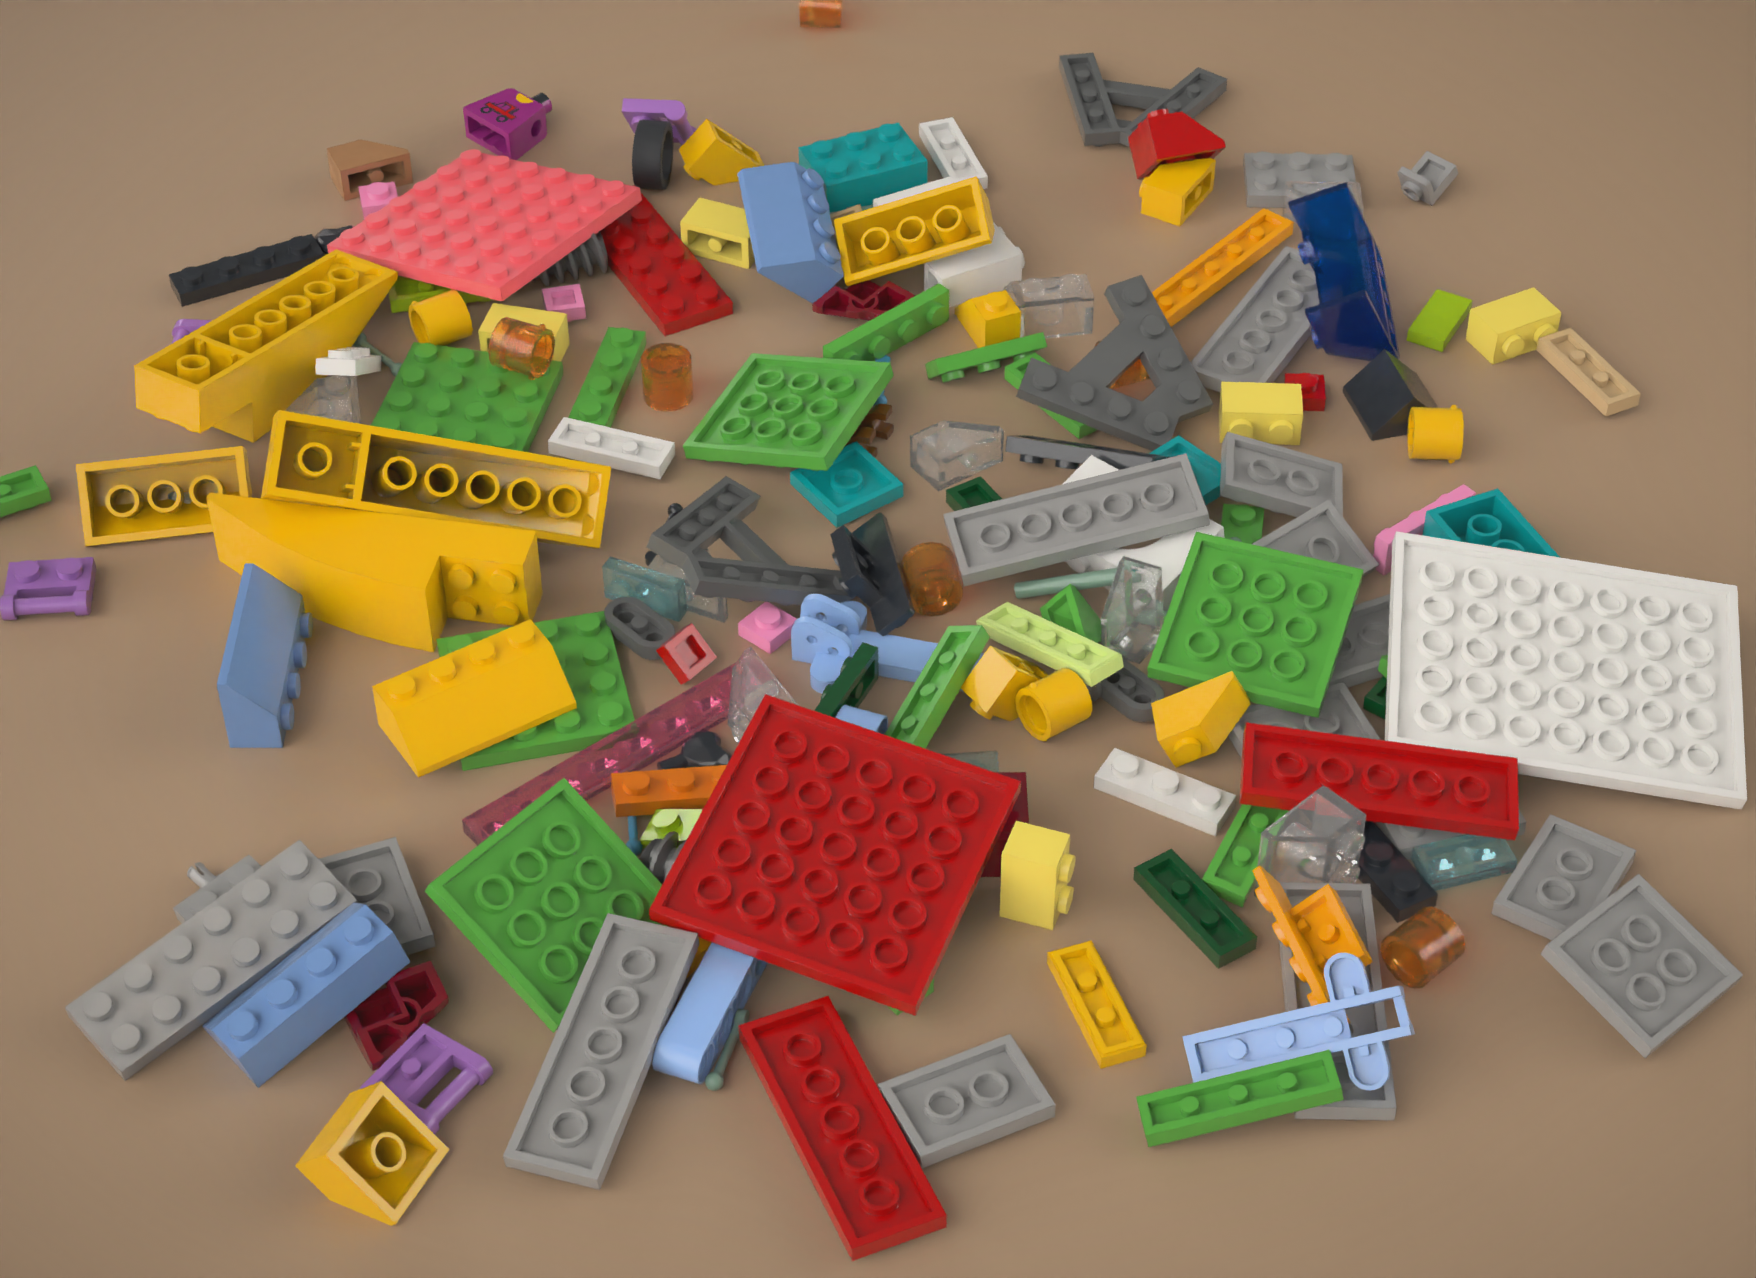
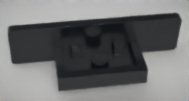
[830,512,915,636]

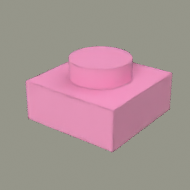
[358,181,398,219]
[542,284,586,322]
[738,602,797,654]

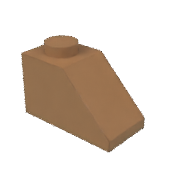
[326,139,413,201]

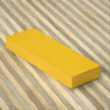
[1047,940,1147,1069]

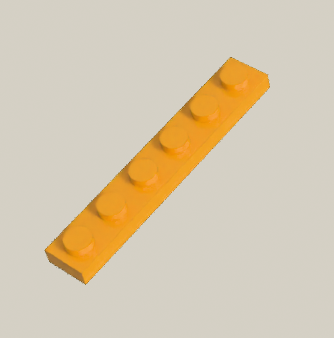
[1152,208,1294,327]

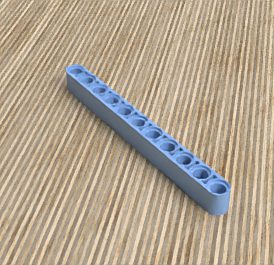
[653,705,888,1084]

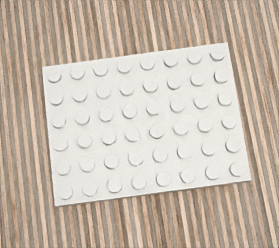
[1385,531,1747,810]

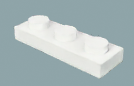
[919,117,988,189]
[316,347,381,376]
[548,417,675,479]
[1094,748,1236,837]

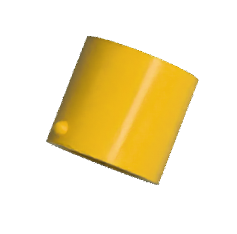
[408,289,473,346]
[1407,404,1464,464]
[1015,668,1092,741]

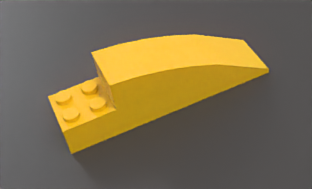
[134,249,398,443]
[261,410,611,549]
[207,492,543,652]

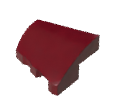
[812,280,916,321]
[344,960,449,1071]

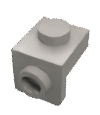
[1397,151,1458,206]

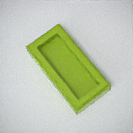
[1407,289,1473,352]

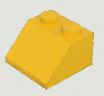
[295,1081,449,1226]

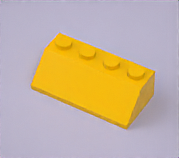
[834,176,995,286]
[76,446,252,547]
[372,619,577,778]

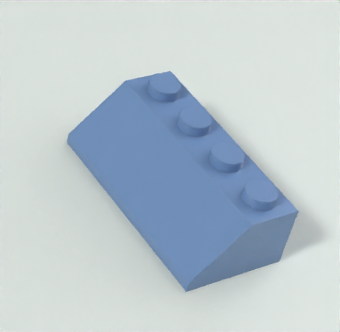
[737,162,844,303]
[217,563,313,748]
[202,903,410,1088]

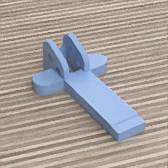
[791,594,984,694]
[1182,953,1415,1091]

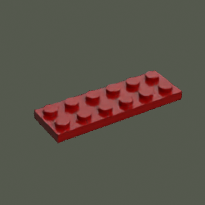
[595,185,733,336]
[1239,722,1519,841]
[738,996,947,1261]

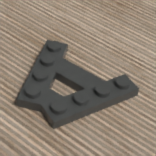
[1059,53,1227,147]
[1016,275,1213,451]
[646,476,853,606]

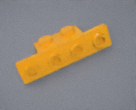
[1252,865,1373,1024]

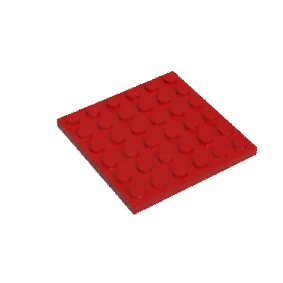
[649,694,1021,1016]

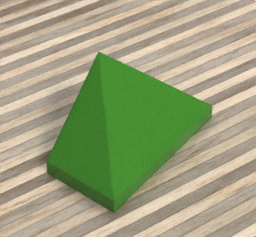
[1040,584,1112,644]

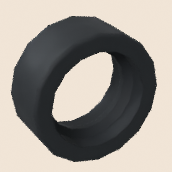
[632,120,674,190]

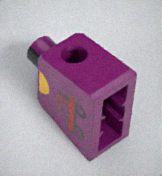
[463,88,552,160]

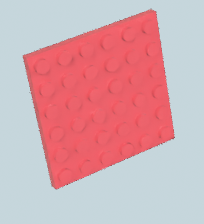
[327,149,642,301]

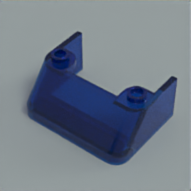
[1288,182,1400,362]

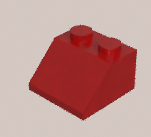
[1128,109,1226,179]

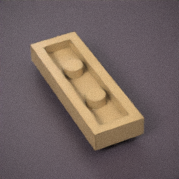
[1537,327,1641,417]

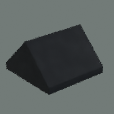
[1343,349,1438,441]

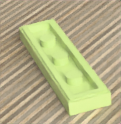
[976,602,1124,687]

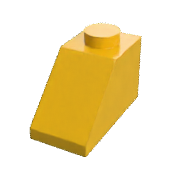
[679,119,764,186]
[1139,158,1216,227]
[954,290,1021,348]
[960,646,1048,722]
[1151,671,1251,768]

